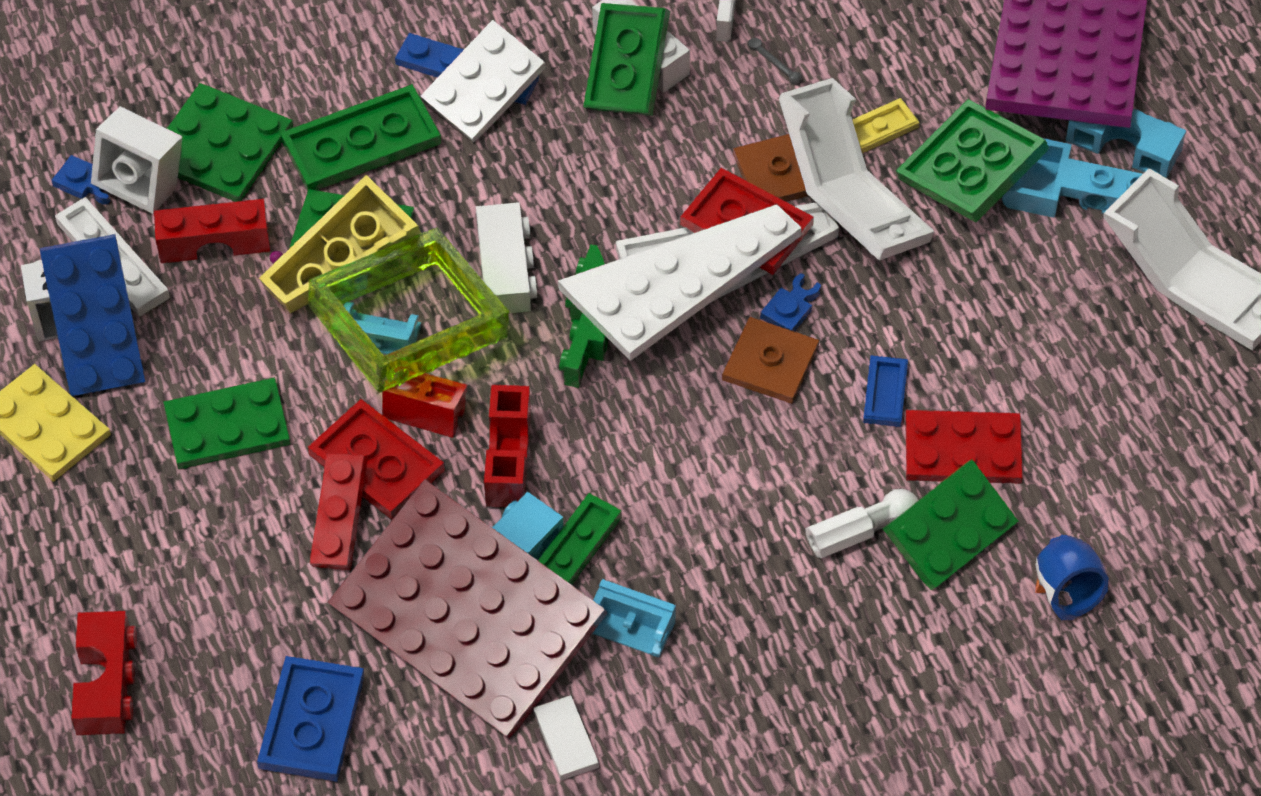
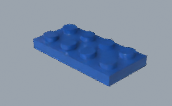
[40,234,145,396]

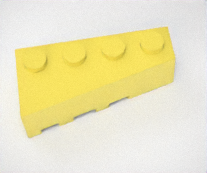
[259,175,423,313]

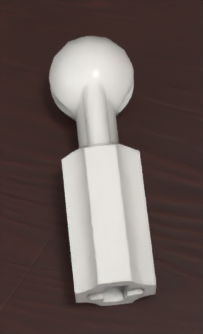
[805,489,918,558]

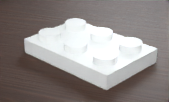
[420,20,546,143]

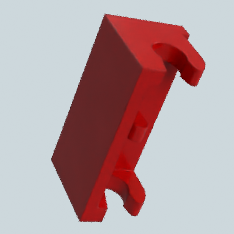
[382,365,467,438]

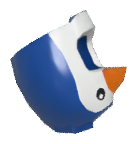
[1035,535,1109,620]

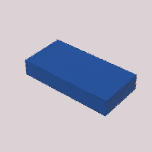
[863,355,908,427]

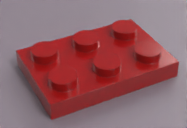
[680,167,814,275]
[308,399,445,520]
[905,410,1022,484]

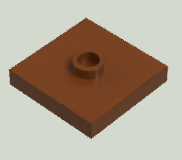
[733,134,809,202]
[722,317,819,404]

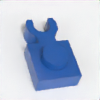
[51,155,110,205]
[760,273,821,332]

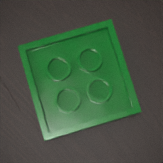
[167,83,293,202]
[896,99,1049,223]

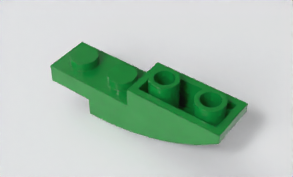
[559,244,609,388]

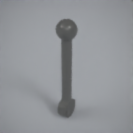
[748,38,803,85]

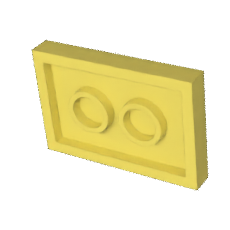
[0,364,111,482]

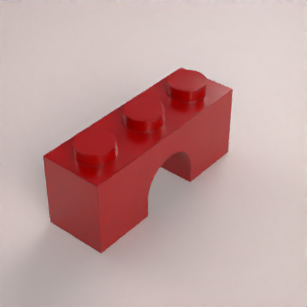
[154,199,271,264]
[484,385,531,507]
[71,611,137,735]

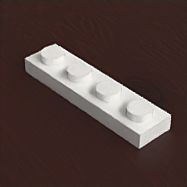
[55,197,170,317]

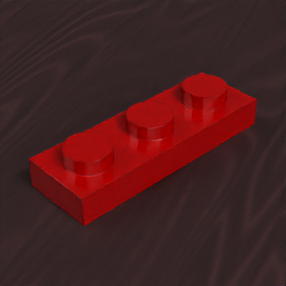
[309,453,368,570]

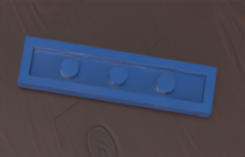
[395,33,539,105]

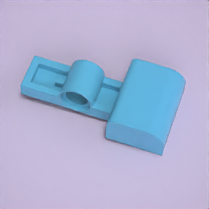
[1002,138,1142,218]

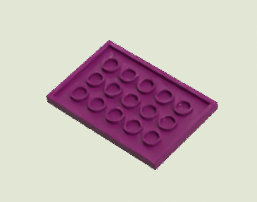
[985,0,1147,128]

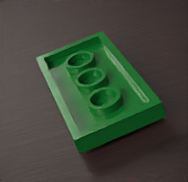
[280,84,442,191]

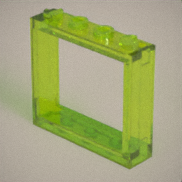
[308,227,510,393]

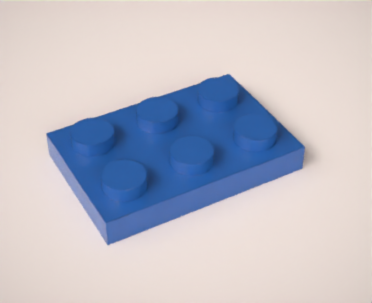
[257,656,365,782]

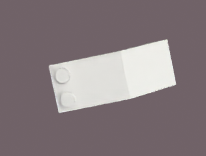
[779,78,934,260]
[1104,169,1261,350]

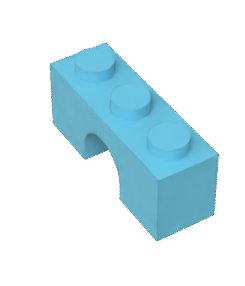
[1066,109,1186,178]

